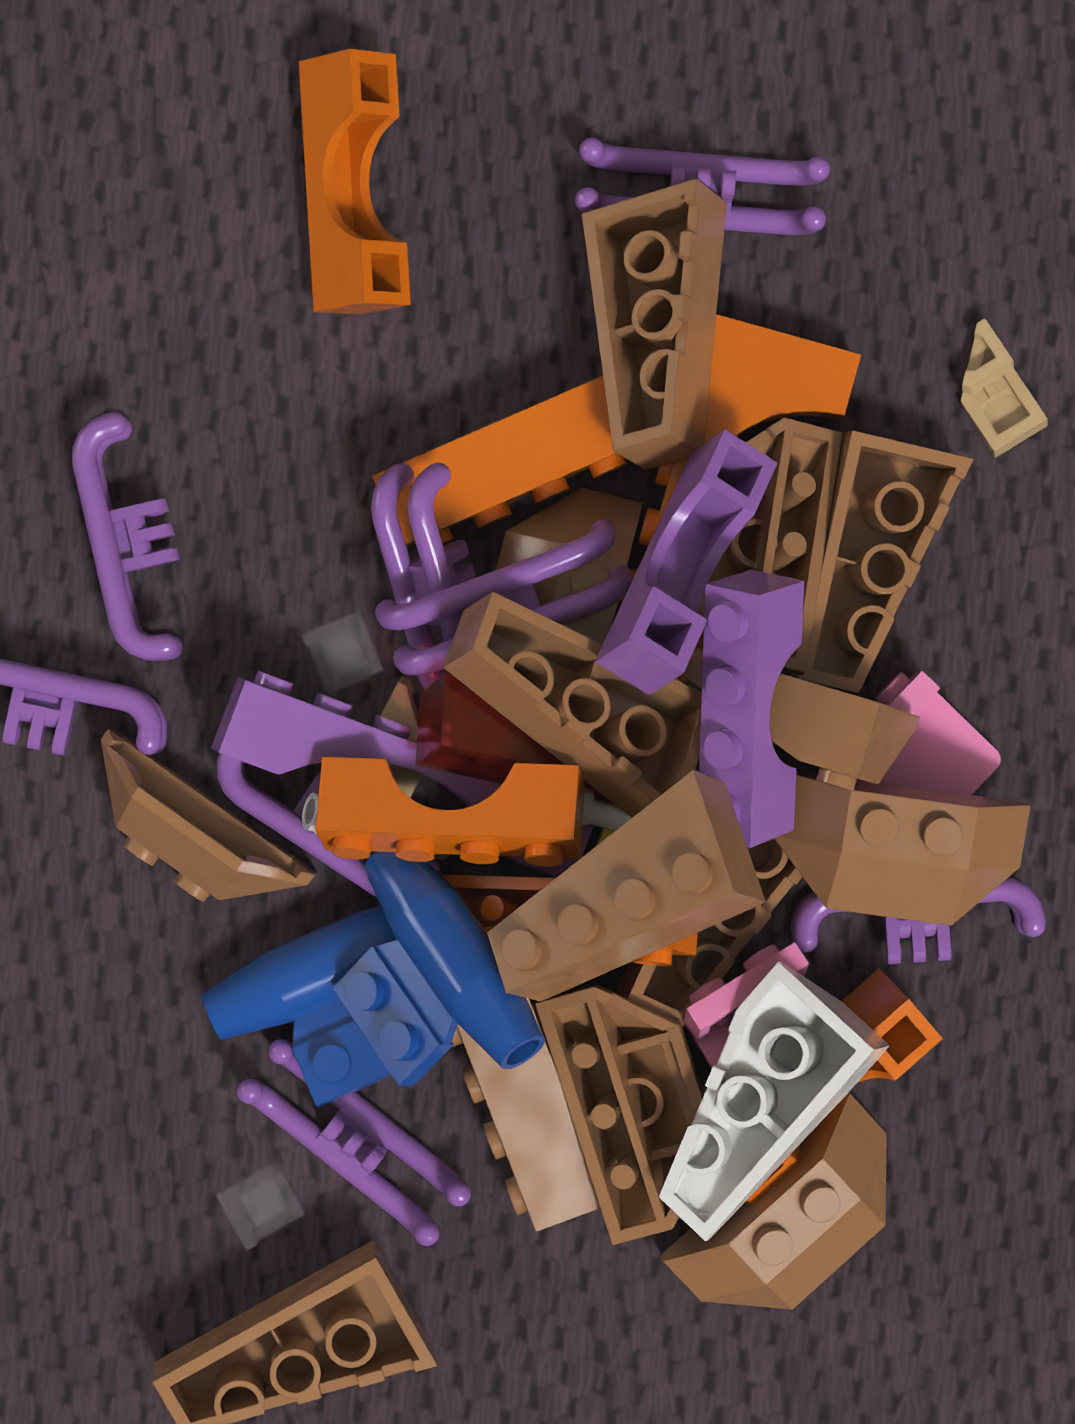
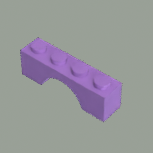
[595,429,777,695]
[699,570,804,848]

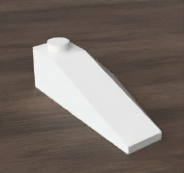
[659,961,890,1241]

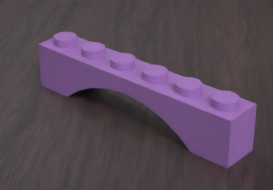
[211,671,594,877]

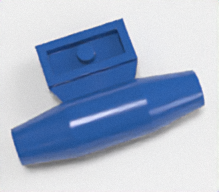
[332,852,545,1086]
[201,905,397,1108]

